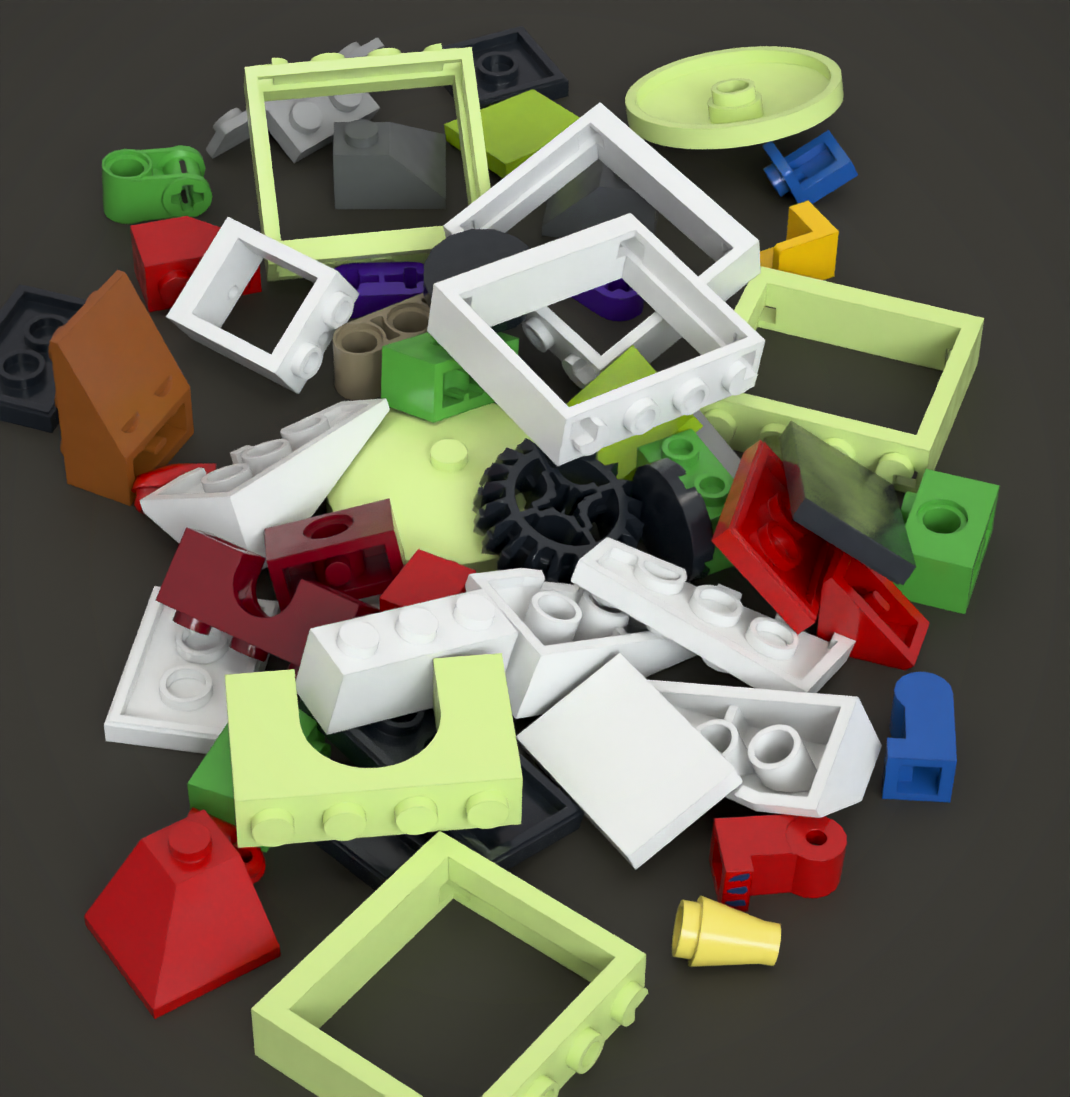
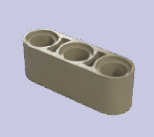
[333,293,430,401]

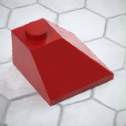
[84,809,281,1019]

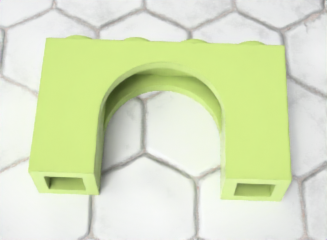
[225,653,523,848]

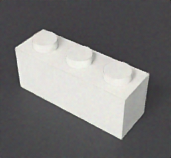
[296,588,518,735]

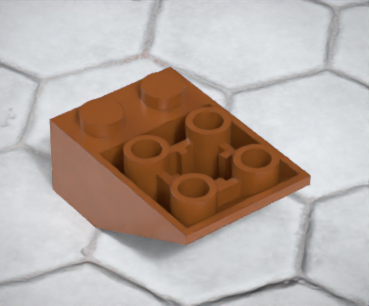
[48,270,194,506]

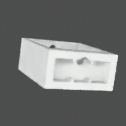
[166,217,360,394]

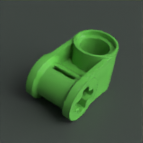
[102,145,213,224]

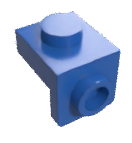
[762,130,858,204]

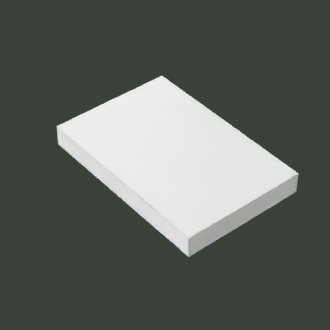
[104,586,281,754]
[516,653,743,870]

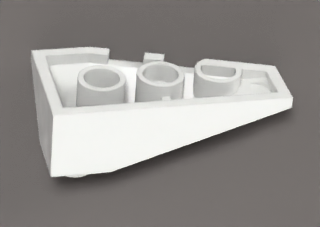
[139,398,390,569]
[465,568,697,719]
[648,680,882,818]

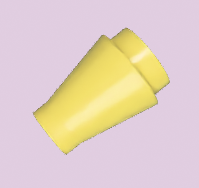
[672,896,781,967]

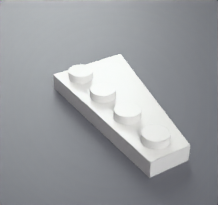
[571,537,856,693]

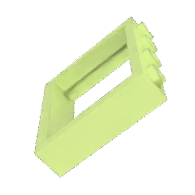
[244,43,491,281]
[699,266,984,493]
[251,830,648,1097]

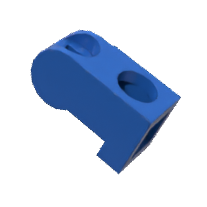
[882,672,957,803]

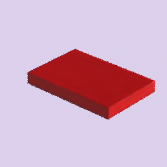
[711,440,836,635]

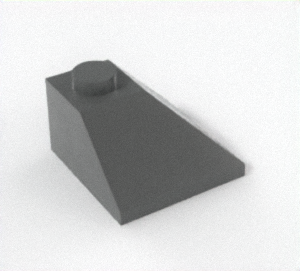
[333,119,446,209]
[541,159,659,238]

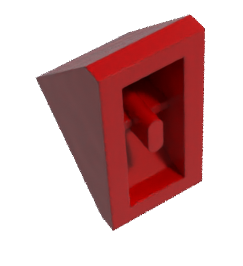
[816,547,930,671]

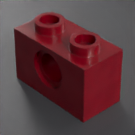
[265,498,406,612]

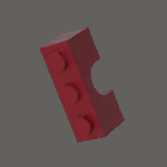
[155,527,380,678]

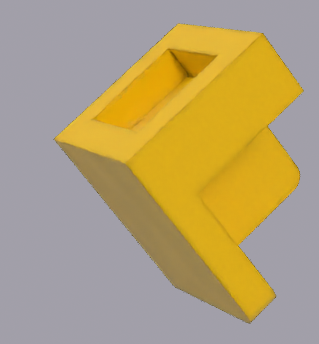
[760,200,839,280]

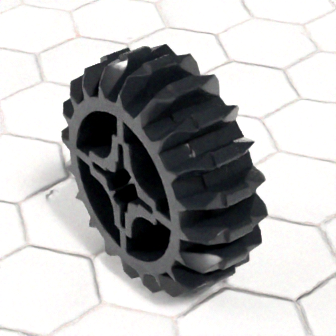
[472,438,644,584]

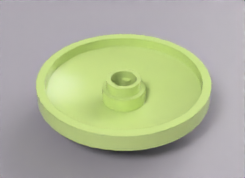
[625,46,844,150]
[325,403,534,573]

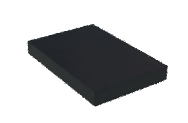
[0,284,86,433]

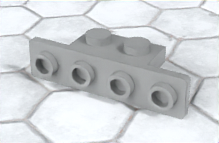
[205,37,385,163]

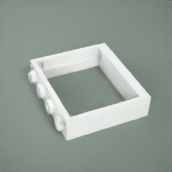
[443,102,761,389]
[427,213,765,466]

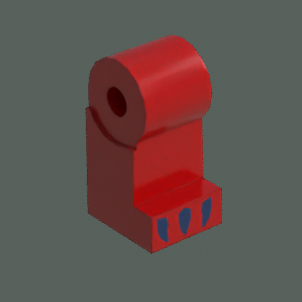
[709,814,847,912]

